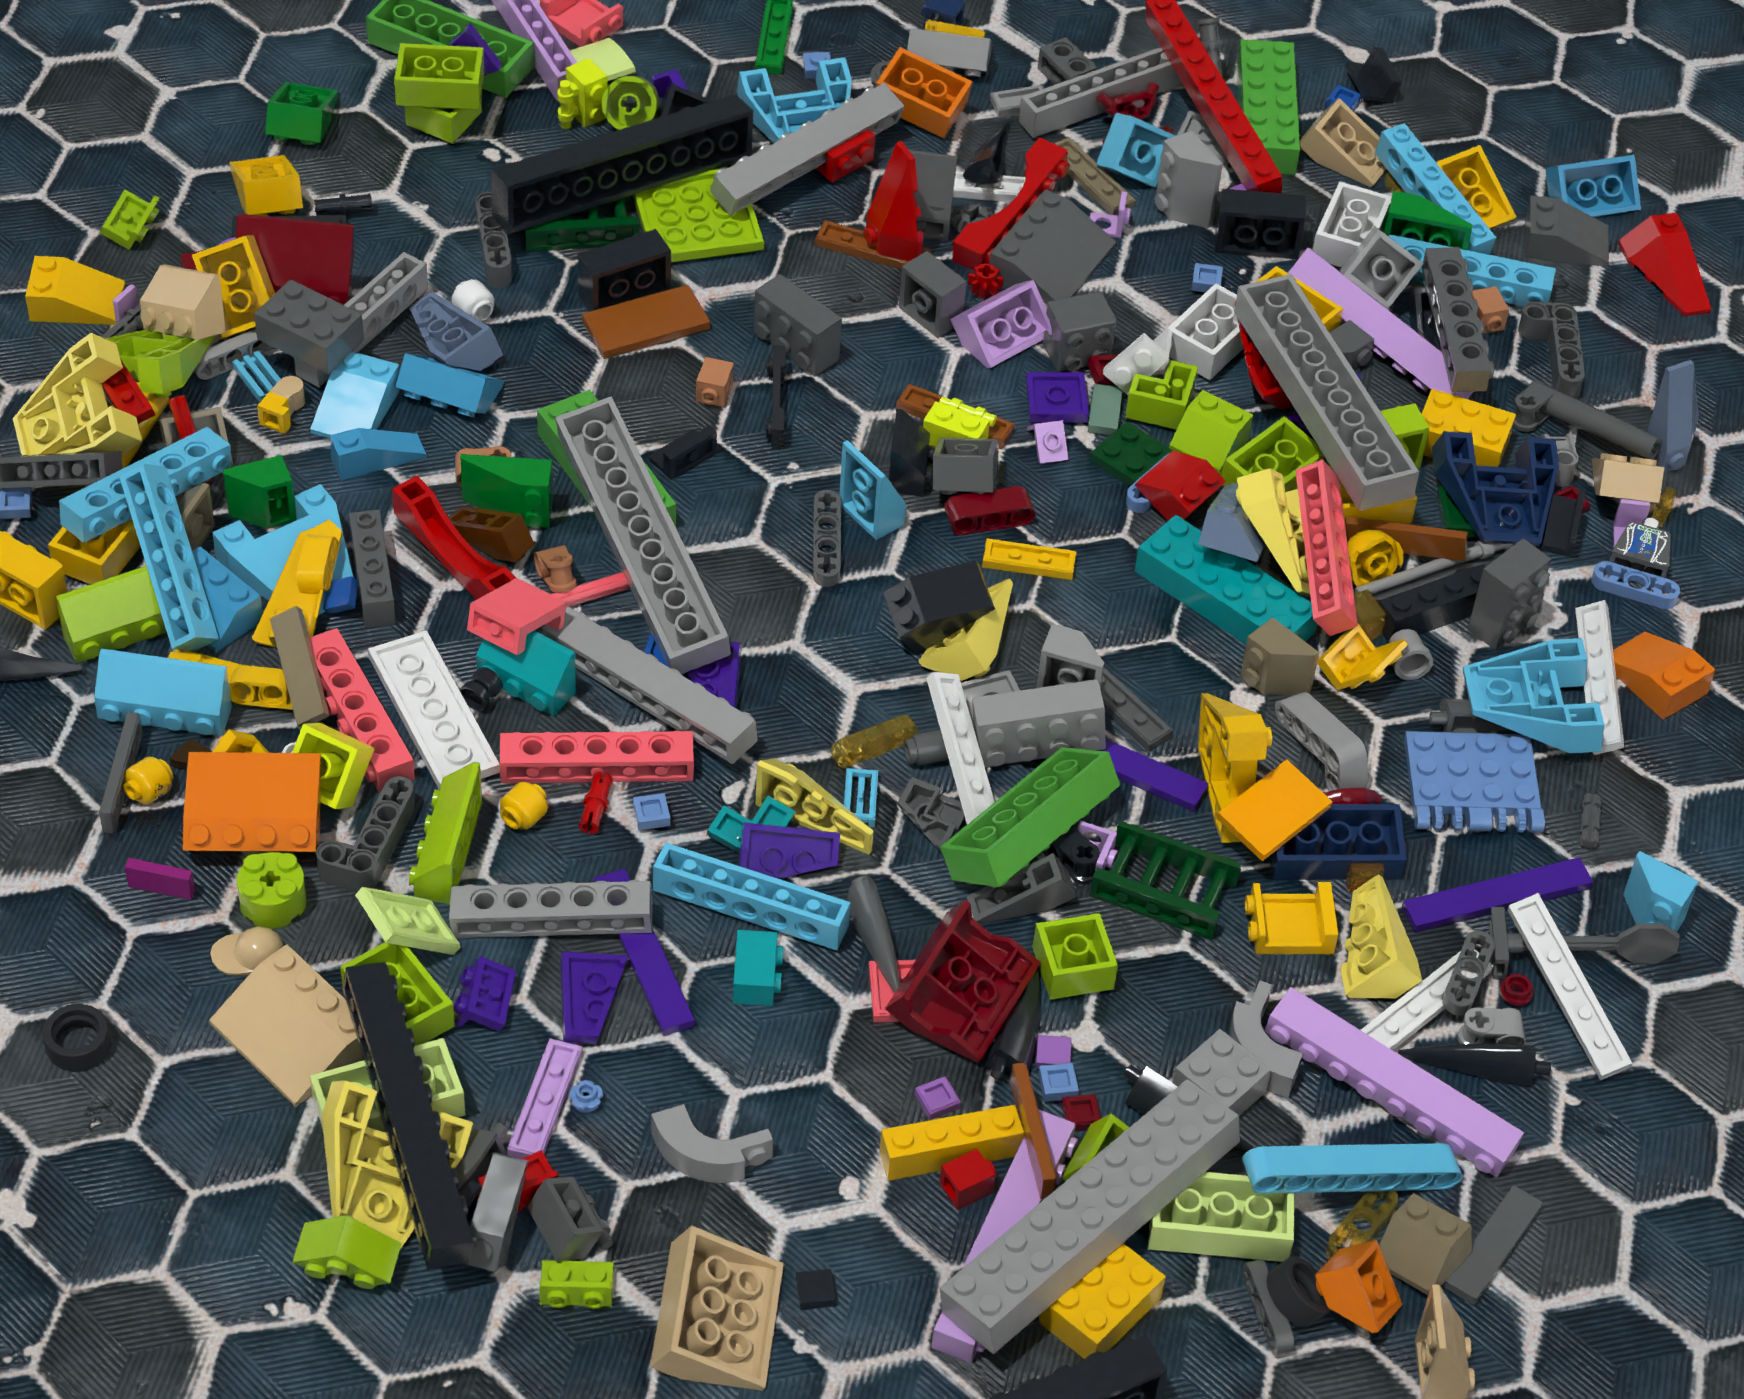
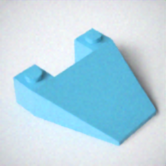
[737,57,852,143]
[212,484,357,615]
[1463,638,1605,753]

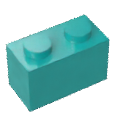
[733,930,783,1006]

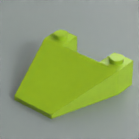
[105,329,216,398]

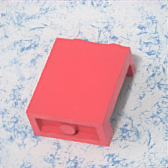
[540,0,623,47]
[467,578,567,655]

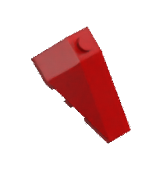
[864,141,923,262]
[1618,213,1711,317]
[1234,301,1293,410]

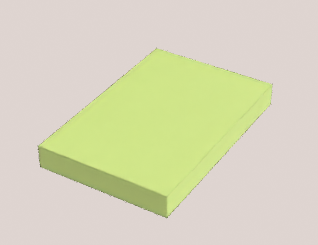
[355,887,461,955]

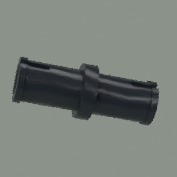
[314,193,373,216]

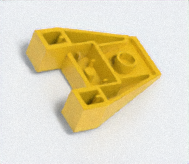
[1198,693,1272,843]

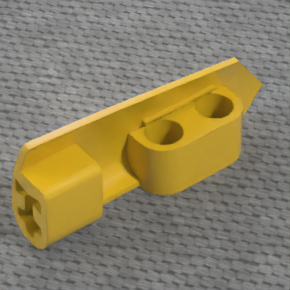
[252,519,343,648]
[168,650,293,710]

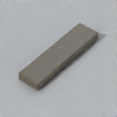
[1054,137,1136,215]
[270,606,330,728]

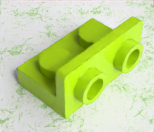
[539,1260,614,1309]

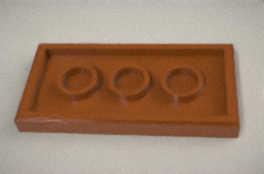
[582,284,711,359]

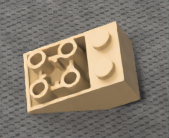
[1592,453,1664,503]

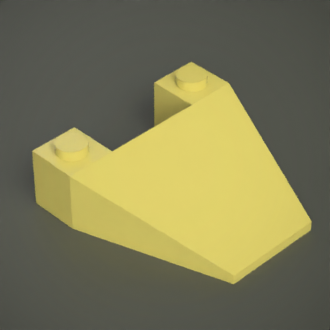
[13,333,142,456]
[1236,468,1311,598]
[322,1080,473,1248]

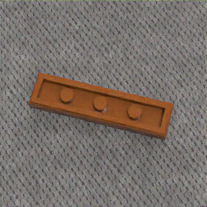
[815,220,931,269]
[896,384,1015,449]
[1346,517,1468,561]
[1010,1063,1057,1199]

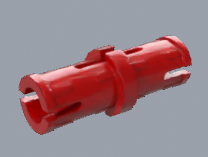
[578,772,613,835]

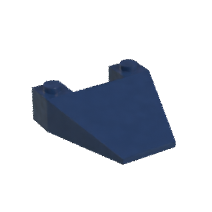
[1432,431,1559,546]

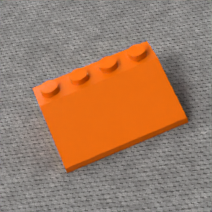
[183,752,321,852]

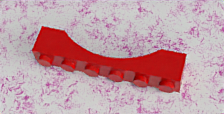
[952,137,1070,271]
[392,476,516,600]

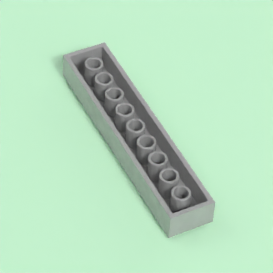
[1234,274,1419,511]
[555,396,731,674]
[939,1079,1240,1354]

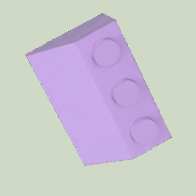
[950,280,1052,368]

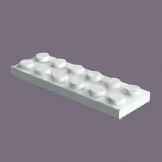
[368,630,500,790]

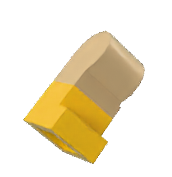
[257,376,305,434]

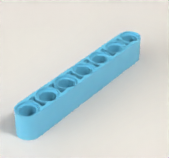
[1242,1143,1463,1194]

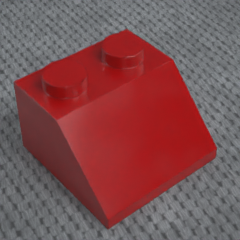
[1135,451,1226,521]

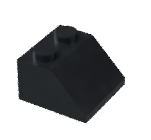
[889,409,935,496]

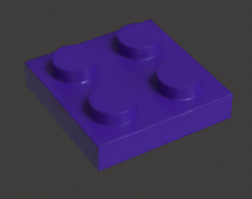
[1026,372,1089,422]

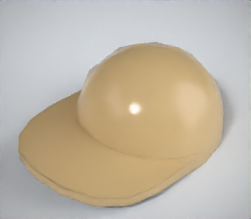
[210,926,283,976]

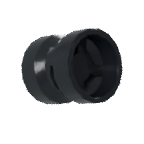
[460,667,503,711]

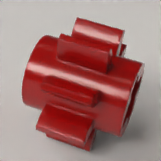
[967,263,1004,299]

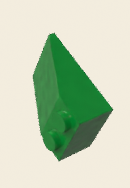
[265,82,339,145]
[1384,190,1473,250]
[460,454,553,528]

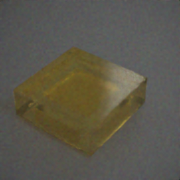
[1652,486,1677,527]

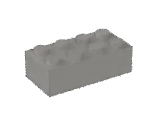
[972,679,1106,767]

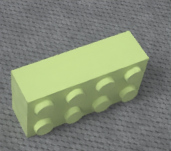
[310,1038,465,1133]
[1148,1172,1294,1262]

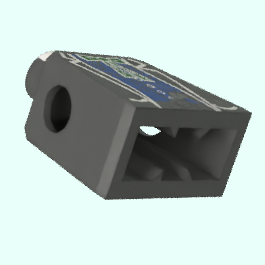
[1609,518,1671,578]

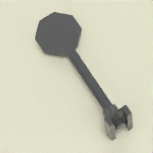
[1488,907,1680,979]

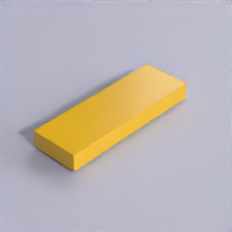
[982,538,1076,580]

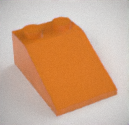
[1613,632,1716,720]

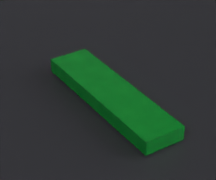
[755,0,794,75]

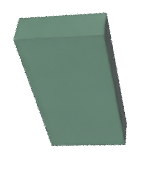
[1088,384,1123,435]

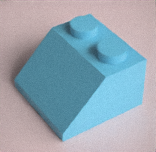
[1096,113,1175,188]
[1623,851,1698,932]

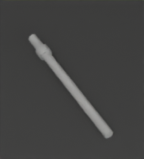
[1353,541,1513,600]

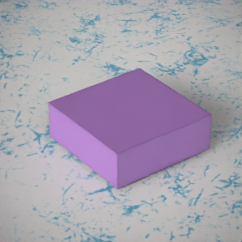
[1035,1035,1072,1069]
[914,1076,961,1120]

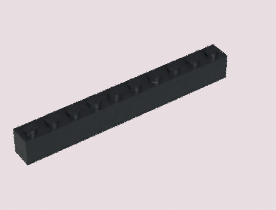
[342,962,477,1270]

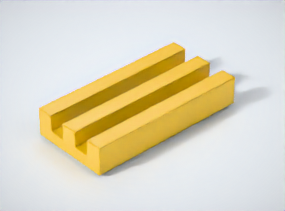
[925,20,985,38]

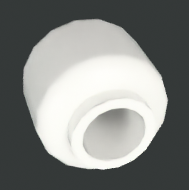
[451,279,495,321]

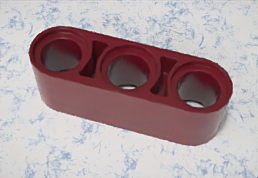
[944,486,1036,535]

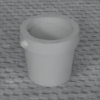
[1389,629,1433,680]

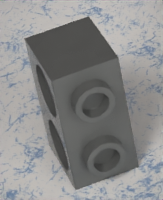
[1037,37,1097,85]

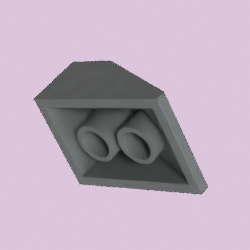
[1524,196,1609,267]

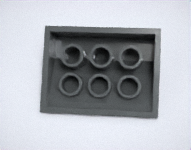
[989,189,1116,304]

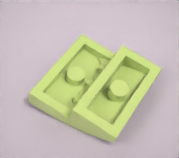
[570,38,636,81]

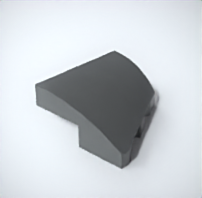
[898,776,966,852]

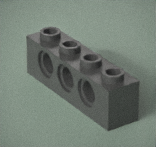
[0,451,123,488]
[349,509,396,628]

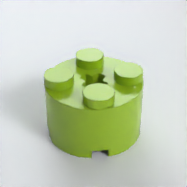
[602,76,660,130]
[237,852,307,929]

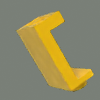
[1245,882,1338,954]

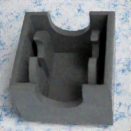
[1043,291,1116,372]

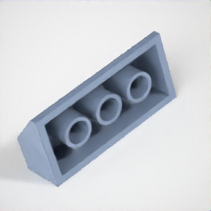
[1198,483,1267,562]

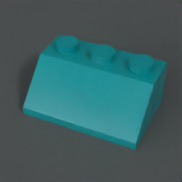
[476,630,576,716]

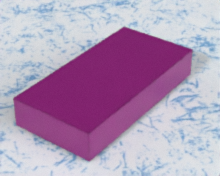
[125,858,195,900]

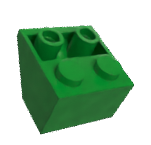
[222,455,296,529]

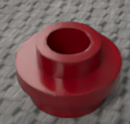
[1499,974,1533,1006]

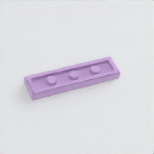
[507,1039,582,1159]

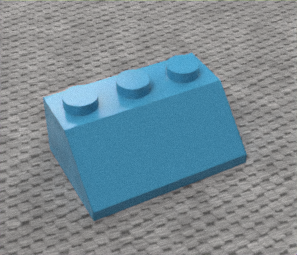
[1545,155,1641,217]
[395,353,505,417]
[192,546,263,653]

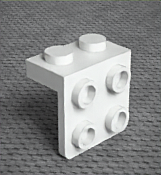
[1103,329,1173,395]

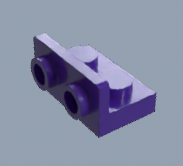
[453,956,516,1031]

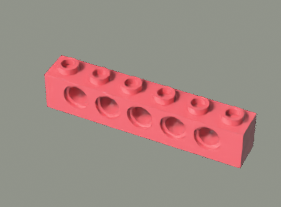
[1296,460,1358,636]
[310,628,415,793]
[500,731,694,783]

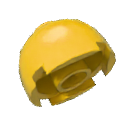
[1347,530,1403,587]

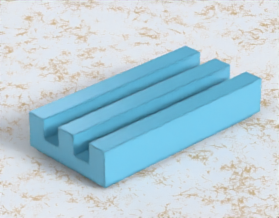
[232,350,281,402]
[844,768,878,827]

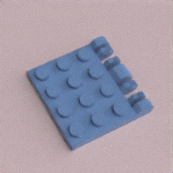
[1404,731,1545,833]

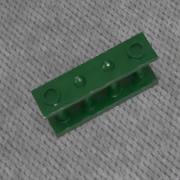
[525,195,639,252]
[1090,821,1242,940]

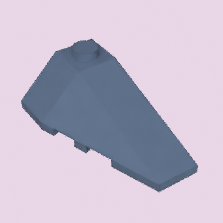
[409,291,503,371]
[1647,360,1699,473]

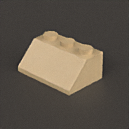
[140,265,226,340]

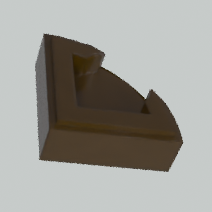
[169,738,212,769]

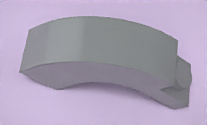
[1229,981,1303,1098]
[651,1104,773,1183]

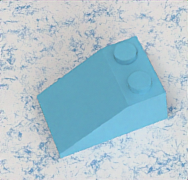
[310,351,401,439]
[839,440,906,541]

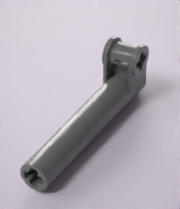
[1513,381,1661,460]

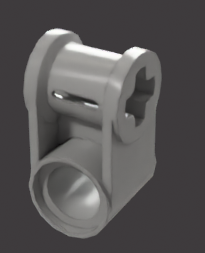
[1541,433,1578,487]
[1457,1007,1526,1045]

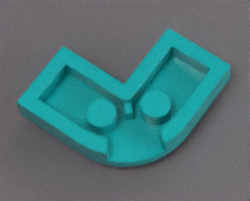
[707,796,796,853]

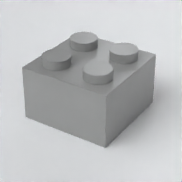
[1340,226,1423,309]
[1172,1029,1271,1116]

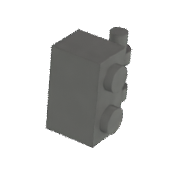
[527,1176,613,1262]

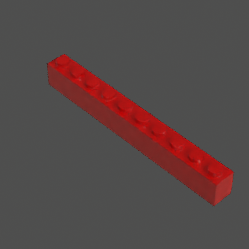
[1145,0,1282,193]

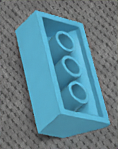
[94,649,232,736]

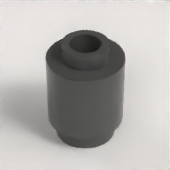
[904,729,948,766]

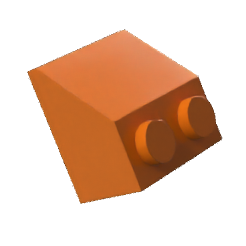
[1315,1240,1403,1333]

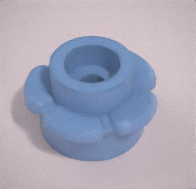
[569,1080,603,1113]

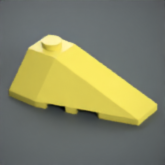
[918,578,1013,681]
[755,759,874,855]
[1341,874,1422,998]

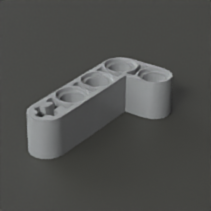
[1275,692,1368,791]

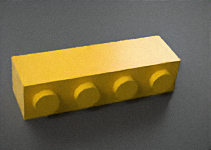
[879,1105,1024,1181]

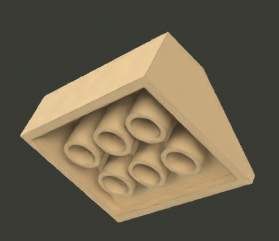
[209,944,363,1107]
[650,1225,784,1391]

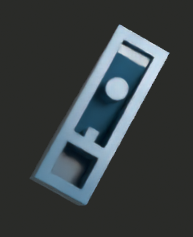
[329,428,427,481]

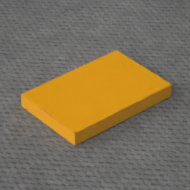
[1217,759,1332,861]

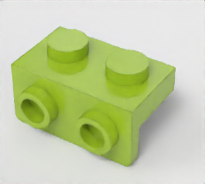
[99,190,159,250]

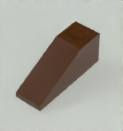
[448,506,535,562]

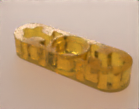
[830,715,919,768]
[1326,1190,1398,1260]

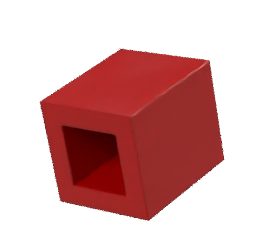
[939,1149,996,1210]

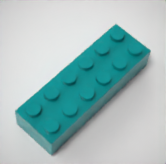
[1135,515,1318,645]

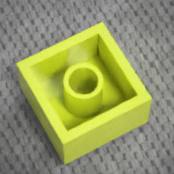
[292,723,375,809]

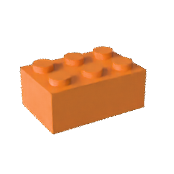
[875,47,973,138]

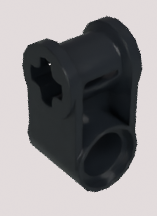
[1043,825,1100,884]

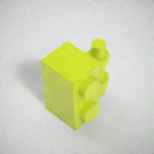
[557,58,607,129]
[923,396,997,448]

